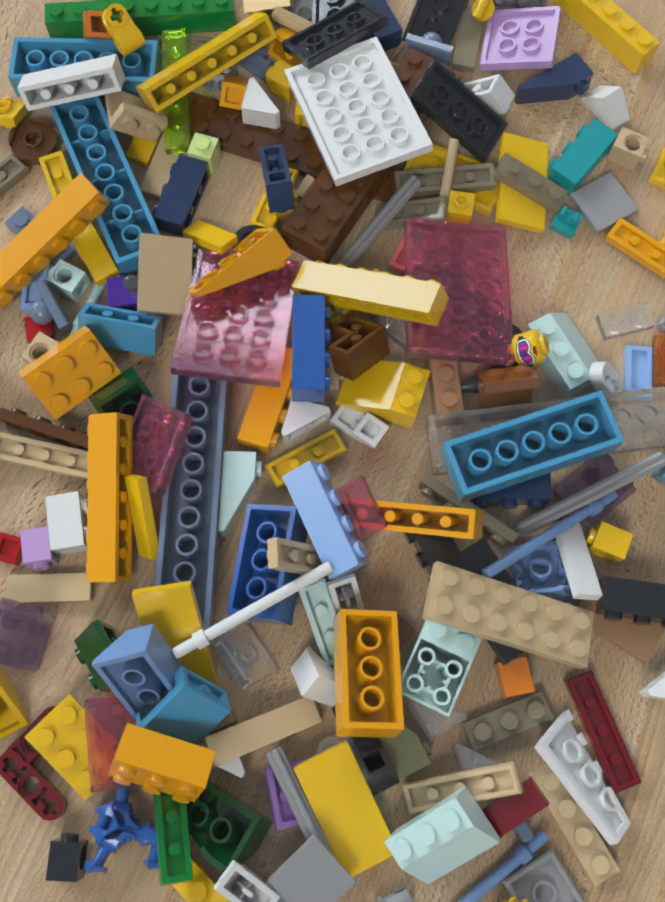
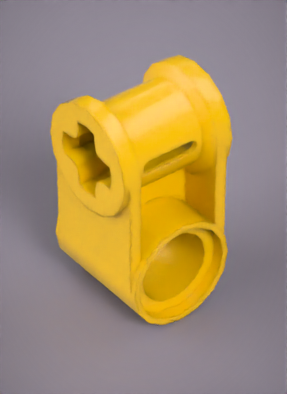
[102,3,145,57]

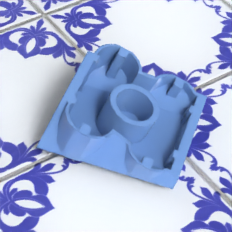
[507,541,572,603]

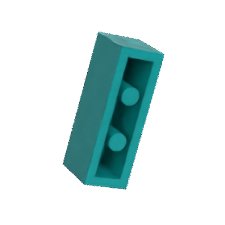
[547,118,618,197]

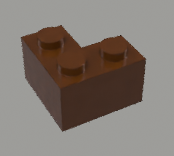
[328,313,390,381]

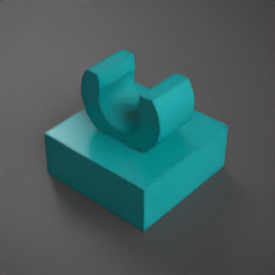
[549,205,584,239]

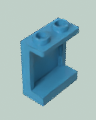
[135,666,231,745]

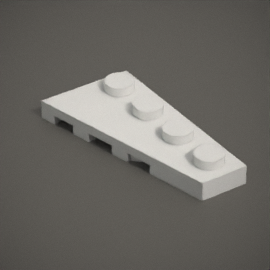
[534,710,631,845]

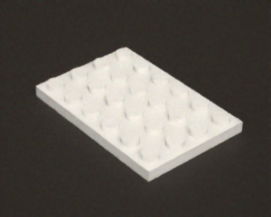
[284,37,433,186]

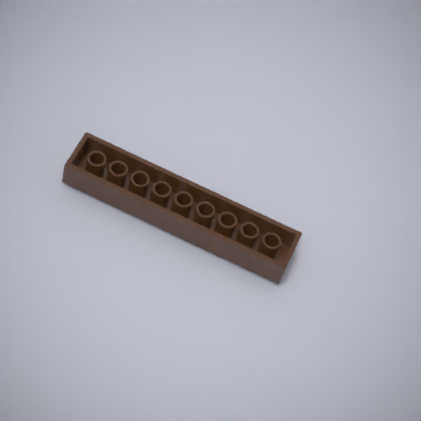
[281,48,453,264]

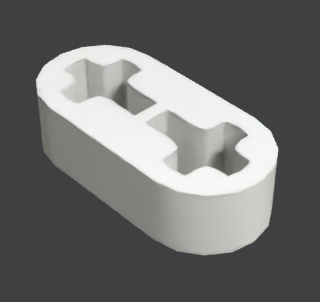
[589,362,621,397]

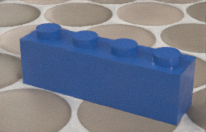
[292,295,330,402]

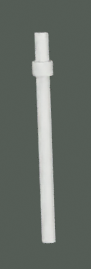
[172,561,333,659]

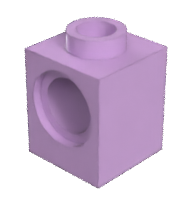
[20,526,59,571]

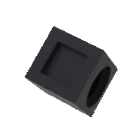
[46,833,88,882]

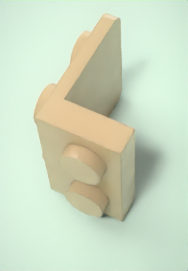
[105,91,168,142]

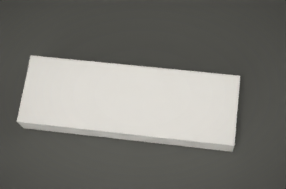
[552,520,603,600]

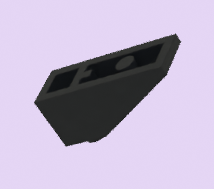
[331,707,400,796]

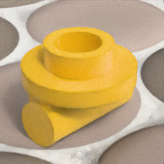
[471,0,495,22]

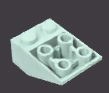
[401,620,482,717]

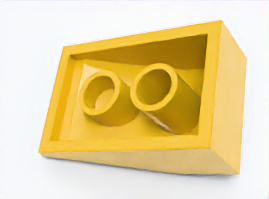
[336,360,430,429]

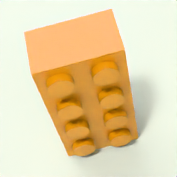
[333,609,404,738]

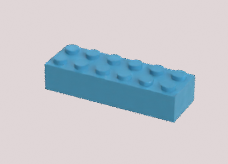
[8,37,162,98]
[440,390,624,503]

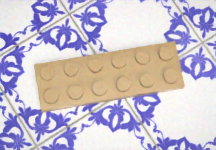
[422,561,594,669]

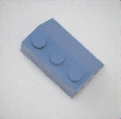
[92,624,184,721]

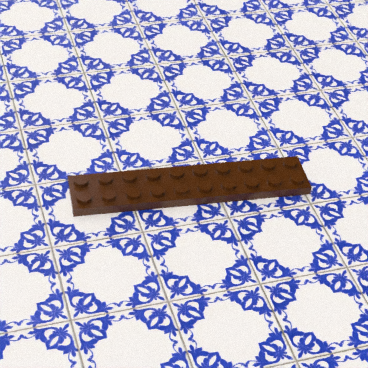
[165,91,406,203]

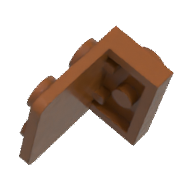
[478,365,539,421]

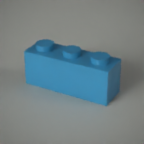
[78,302,163,356]

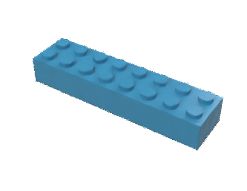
[50,96,160,276]

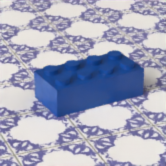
[226,504,308,626]

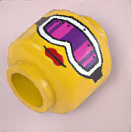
[508,329,550,366]

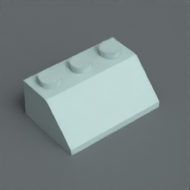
[524,312,599,400]
[384,786,501,884]

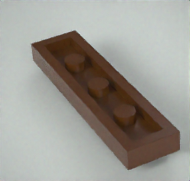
[0,408,88,451]

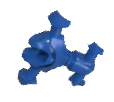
[84,781,159,874]

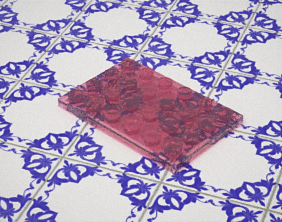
[404,218,515,366]
[171,248,299,388]

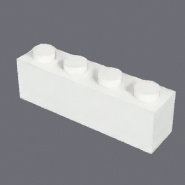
[17,54,125,111]

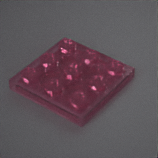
[132,394,194,495]

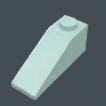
[218,451,262,537]

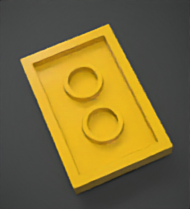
[24,693,119,801]

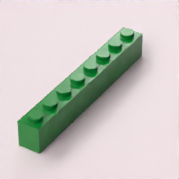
[45,0,236,39]

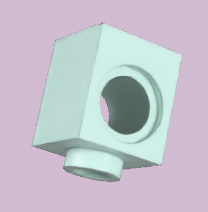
[46,259,92,304]

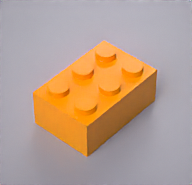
[19,325,121,420]
[108,723,216,804]

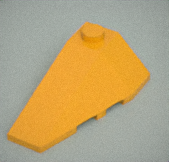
[188,228,293,297]

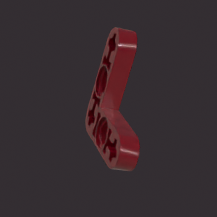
[0,706,68,821]

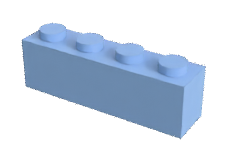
[282,461,369,579]

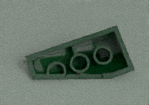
[186,779,273,873]

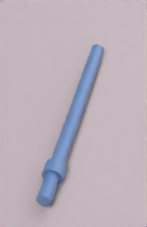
[481,491,618,578]
[458,829,550,902]

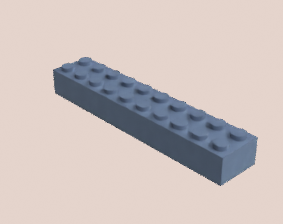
[155,359,231,630]

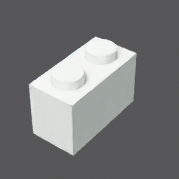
[45,491,88,555]

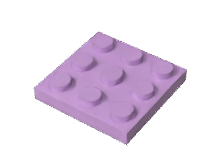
[480,6,561,71]

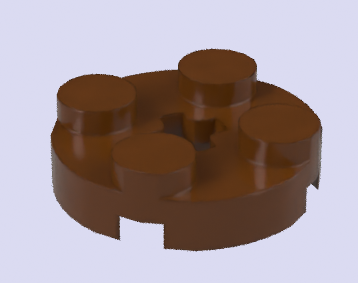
[8,117,59,166]

